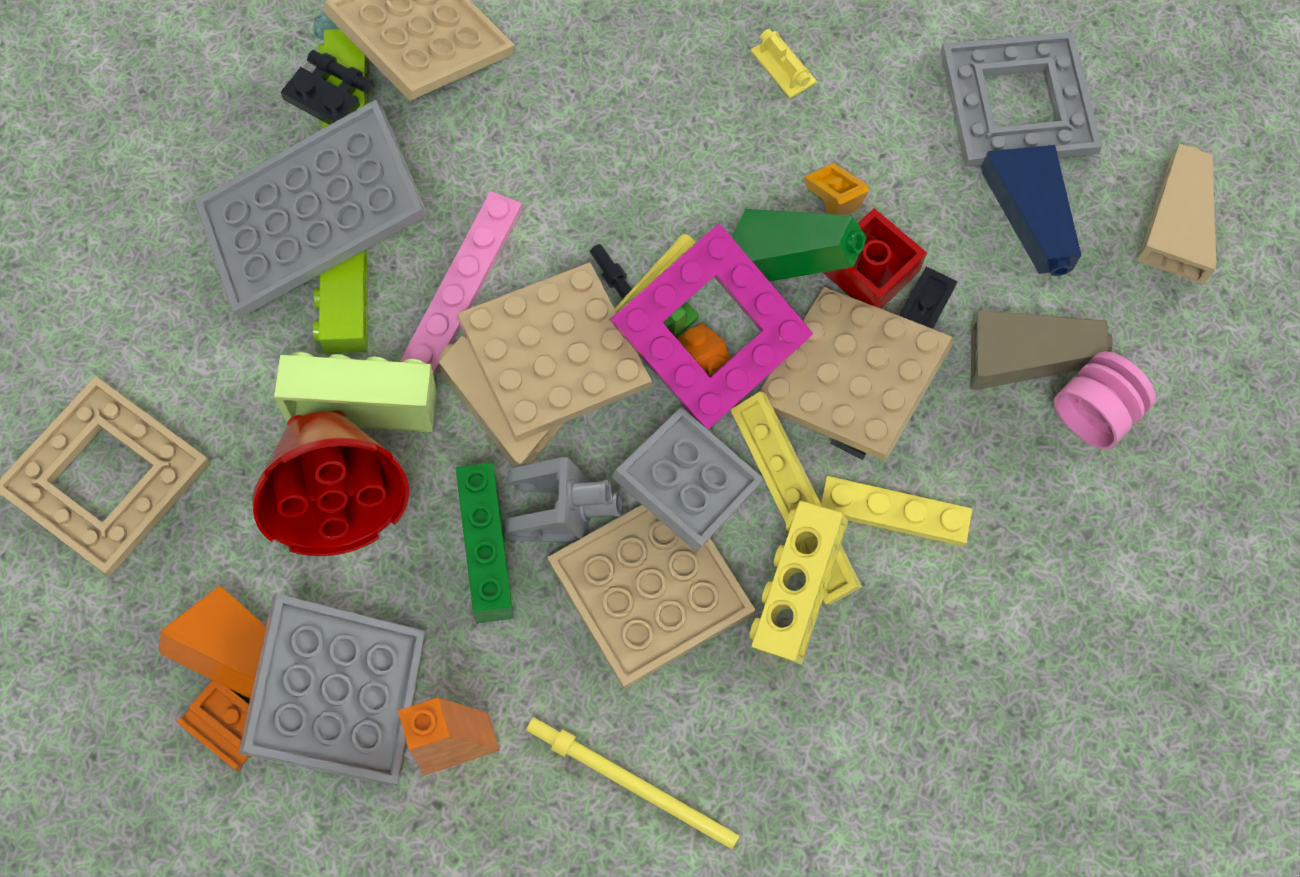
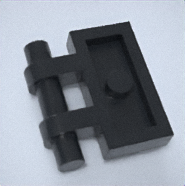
[281,50,372,125]

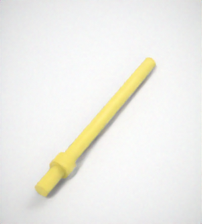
[526,717,740,849]

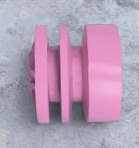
[1054,351,1156,450]

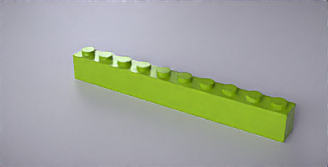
[313,29,369,354]

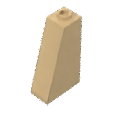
[1137,143,1217,284]
[439,335,566,468]

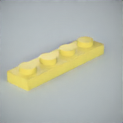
[821,476,972,547]

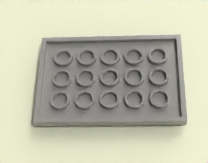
[195,99,428,318]

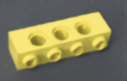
[750,500,849,665]

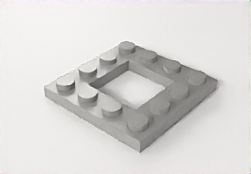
[941,32,1102,167]

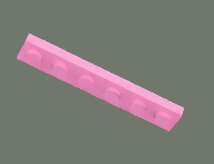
[400,191,522,378]

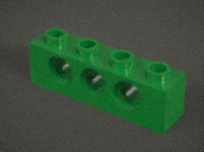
[455,462,514,624]

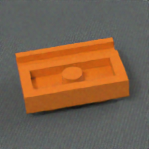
[176,680,252,772]

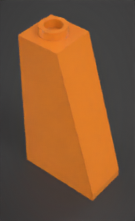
[158,586,266,699]
[397,697,500,776]

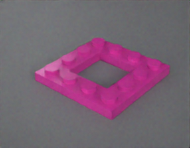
[609,223,813,429]

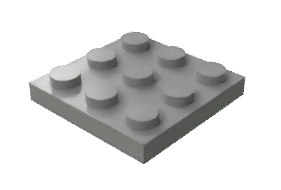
[612,407,764,553]

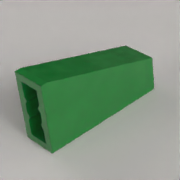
[732,209,866,282]

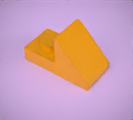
[804,163,869,215]

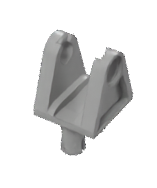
[504,457,623,543]

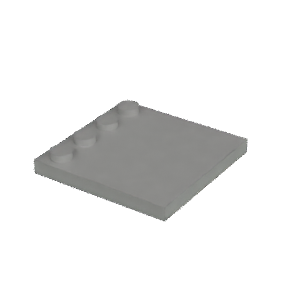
[238,594,425,786]

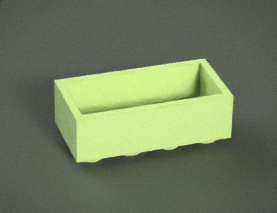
[274,352,437,432]

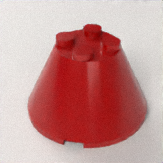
[252,410,409,556]

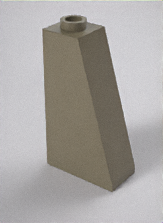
[971,310,1113,390]

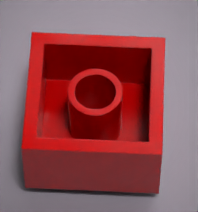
[822,208,927,309]

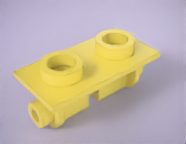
[751,29,817,99]

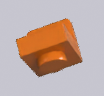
[676,322,730,377]

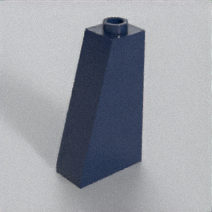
[981,145,1081,276]

